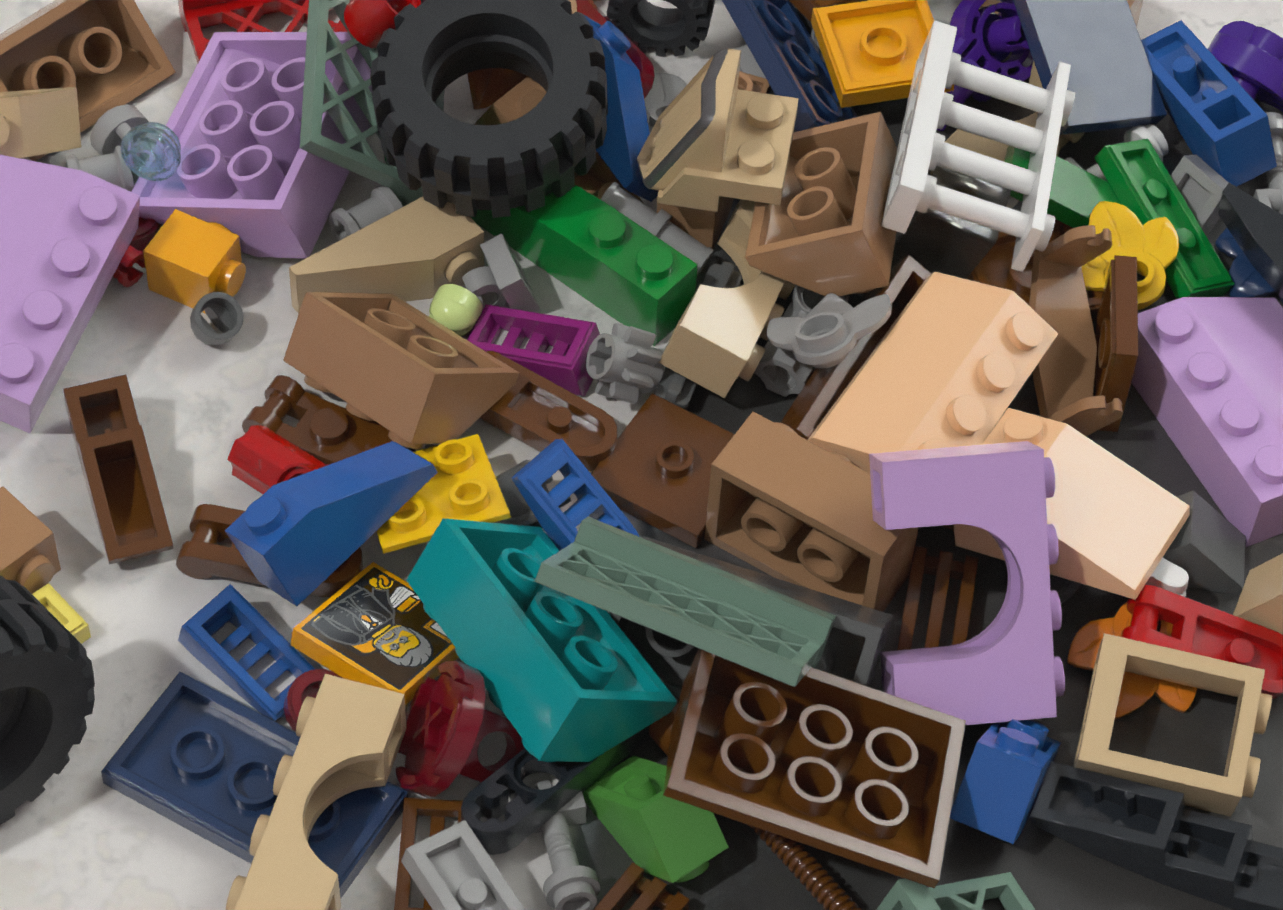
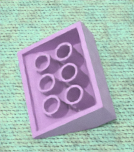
[131,32,373,259]
[0,155,140,433]
[1132,297,1283,547]

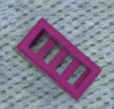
[467,304,600,397]

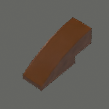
[63,374,173,565]

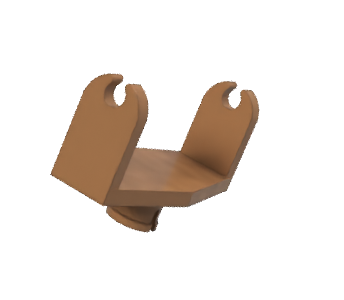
[1029,225,1123,436]

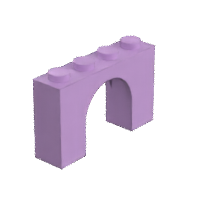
[869,441,1065,725]

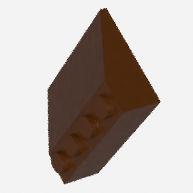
[663,649,966,888]

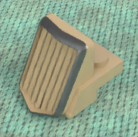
[637,48,799,212]

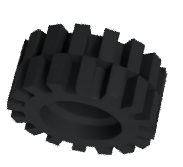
[606,0,715,57]

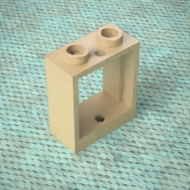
[1073,633,1272,817]

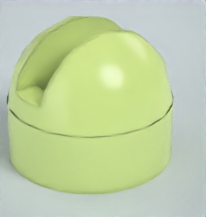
[429,284,483,337]

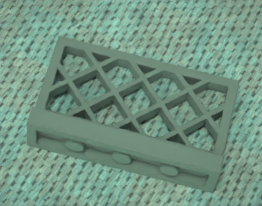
[300,0,445,207]
[535,516,836,687]

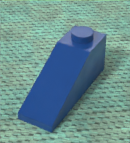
[584,15,658,202]
[1141,20,1277,187]
[225,441,438,607]

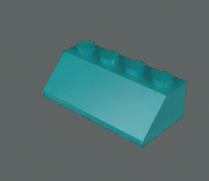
[406,518,678,762]

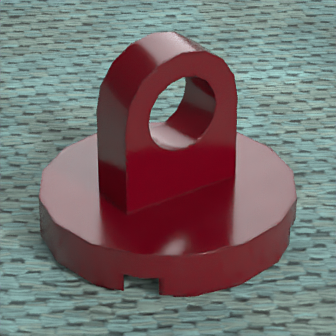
[395,661,525,797]

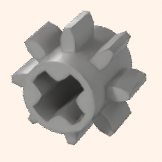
[586,323,664,404]

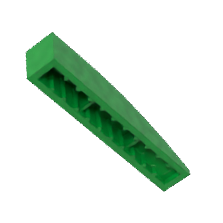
[384,154,698,346]

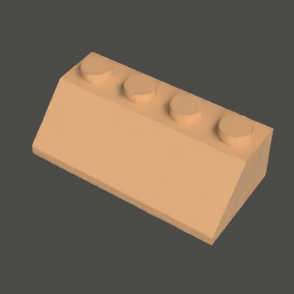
[808,272,1058,473]

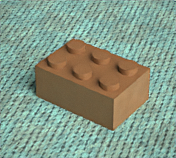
[704,412,919,612]

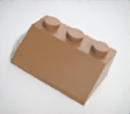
[0,0,176,161]
[745,112,897,296]
[283,292,519,449]

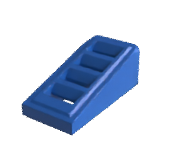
[511,439,640,551]
[178,584,315,722]

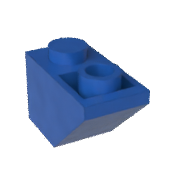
[950,719,1062,844]

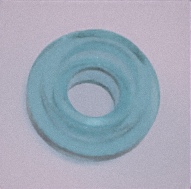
[120,122,181,181]

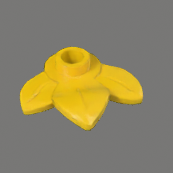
[1081,201,1179,310]

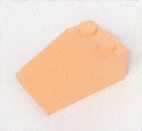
[953,408,1190,600]

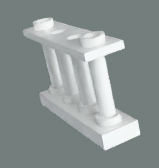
[881,20,1075,272]

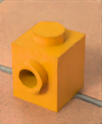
[143,209,246,314]

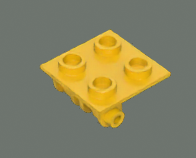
[376,434,511,554]

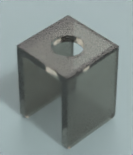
[891,166,1011,279]

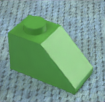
[582,755,729,883]

